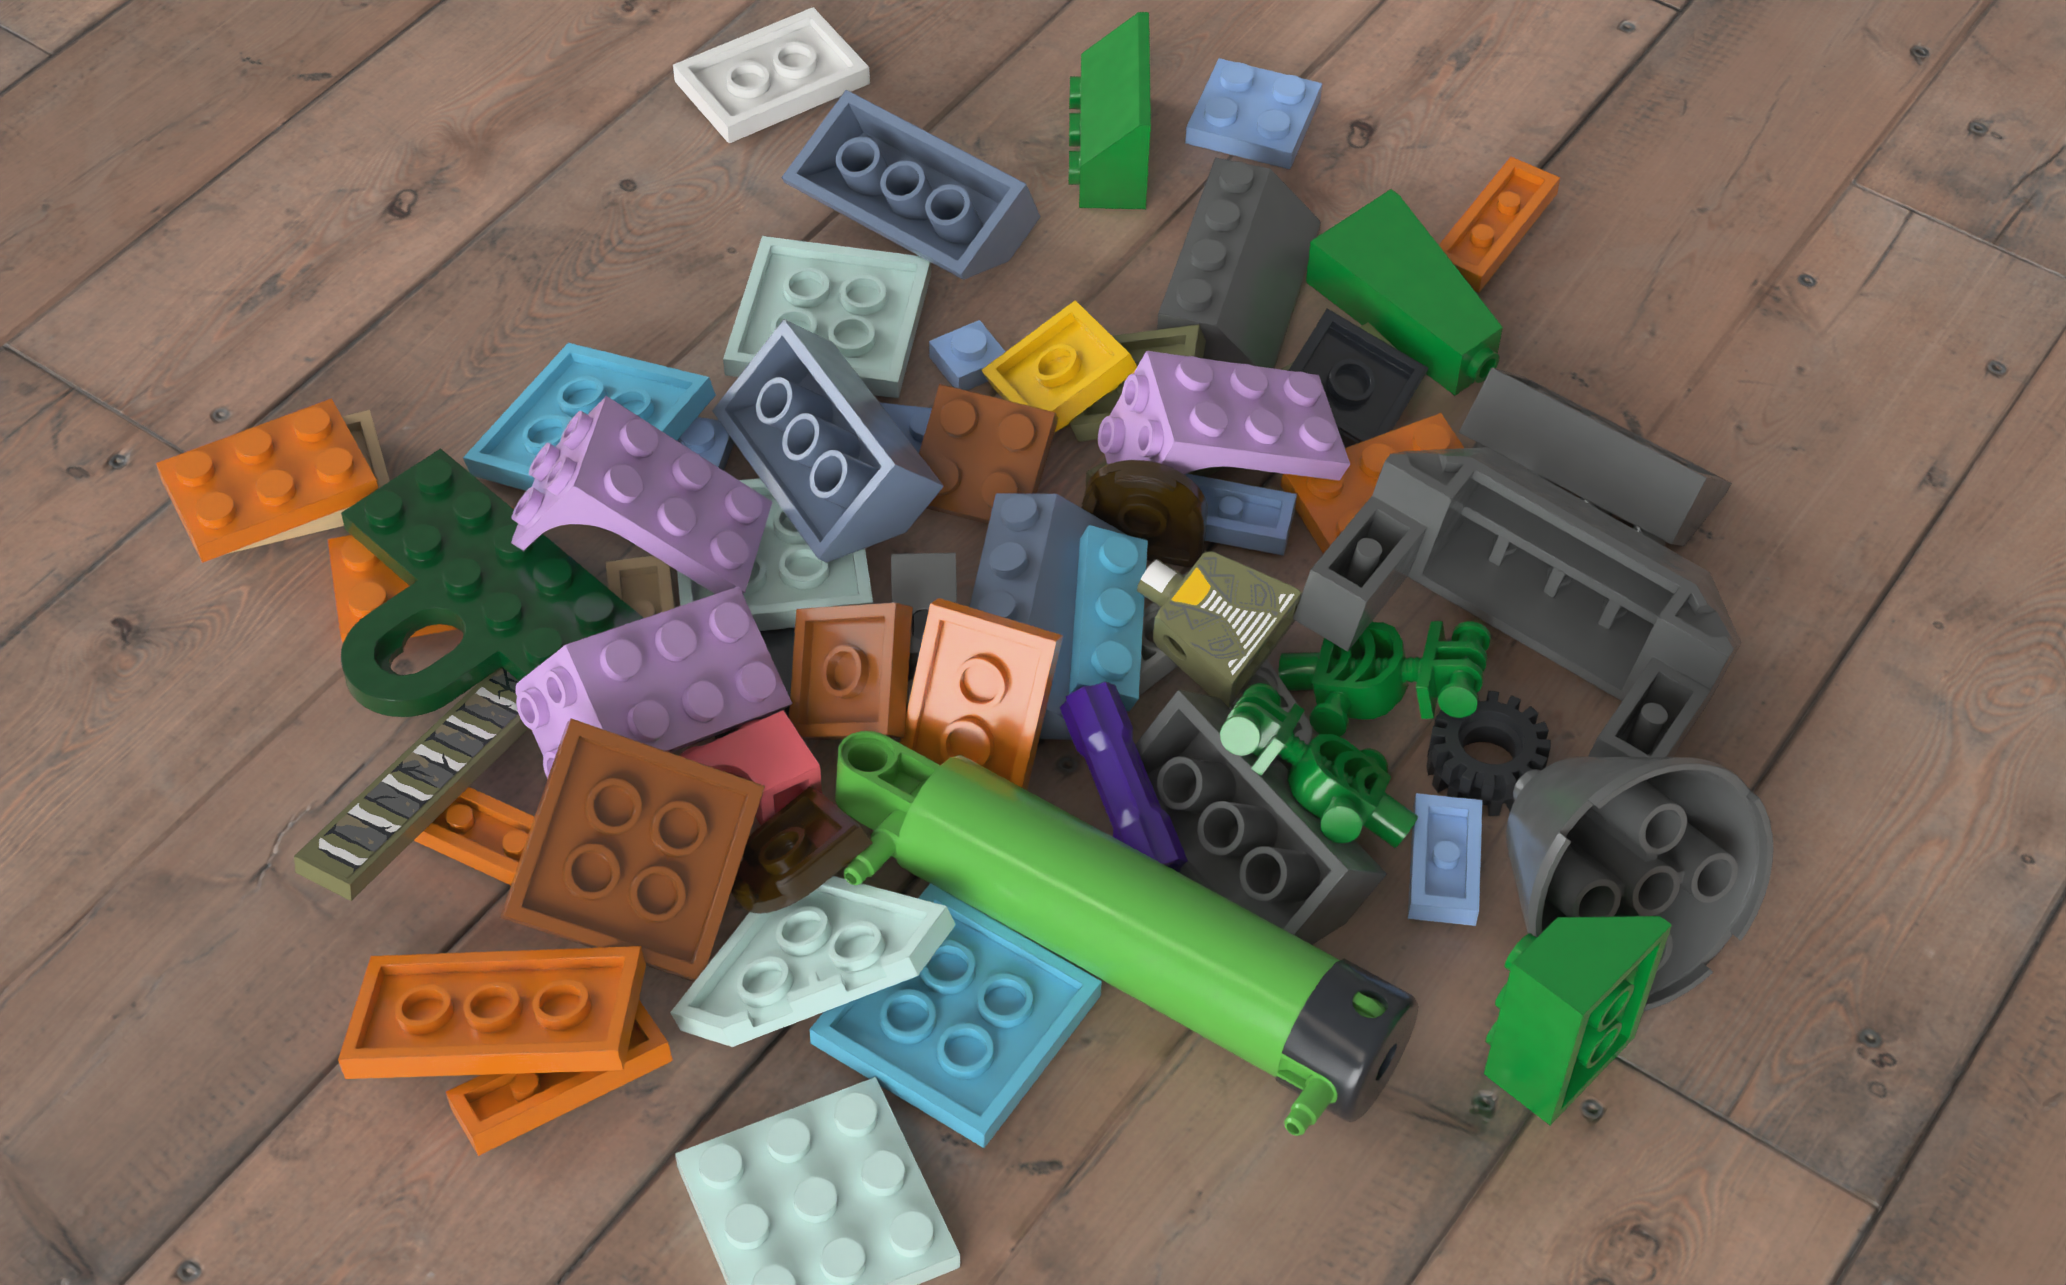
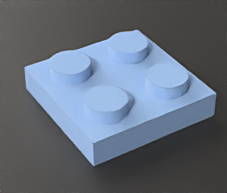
[1185,58,1322,169]

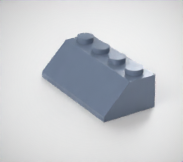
[781,90,1040,280]
[712,319,944,563]
[969,493,1127,740]

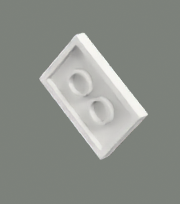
[673,7,870,143]

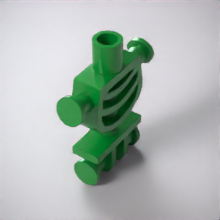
[1278,621,1491,737]
[1220,683,1418,849]

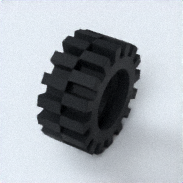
[1426,690,1551,816]

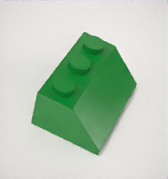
[1068,12,1151,209]
[1484,916,1672,1125]

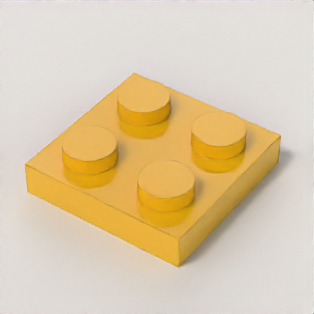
[981,300,1137,432]

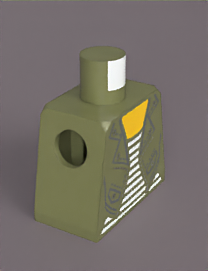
[1137,551,1302,708]

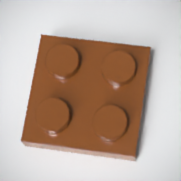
[919,384,1059,524]
[789,603,913,741]

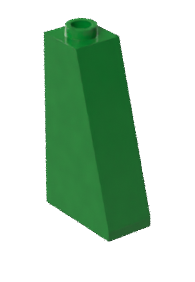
[1306,189,1503,396]

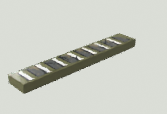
[294,667,529,901]

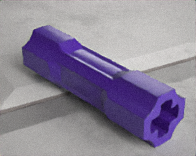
[1059,681,1188,872]

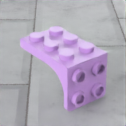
[1098,351,1350,481]
[511,396,772,594]
[516,586,792,779]

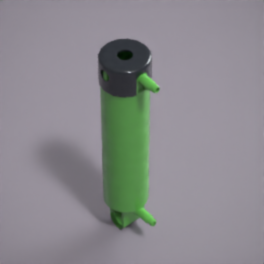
[835,731,1419,1136]

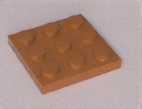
[500,718,765,982]

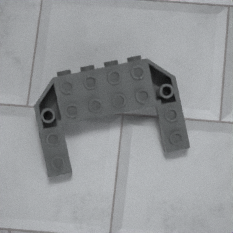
[1293,447,1741,757]

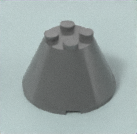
[1506,757,1773,1011]

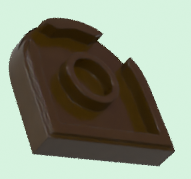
[1081,460,1208,568]
[731,786,873,914]

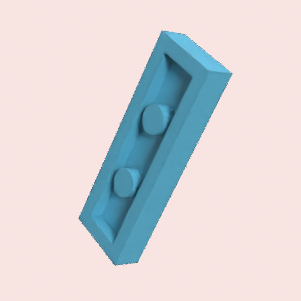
[1069,525,1148,711]

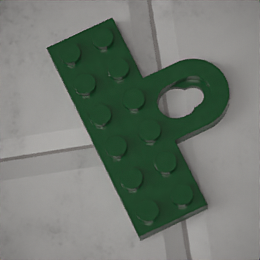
[341,448,643,717]

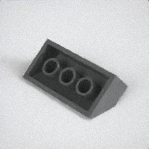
[1157,157,1321,369]
[1459,367,1732,546]
[1135,690,1387,945]

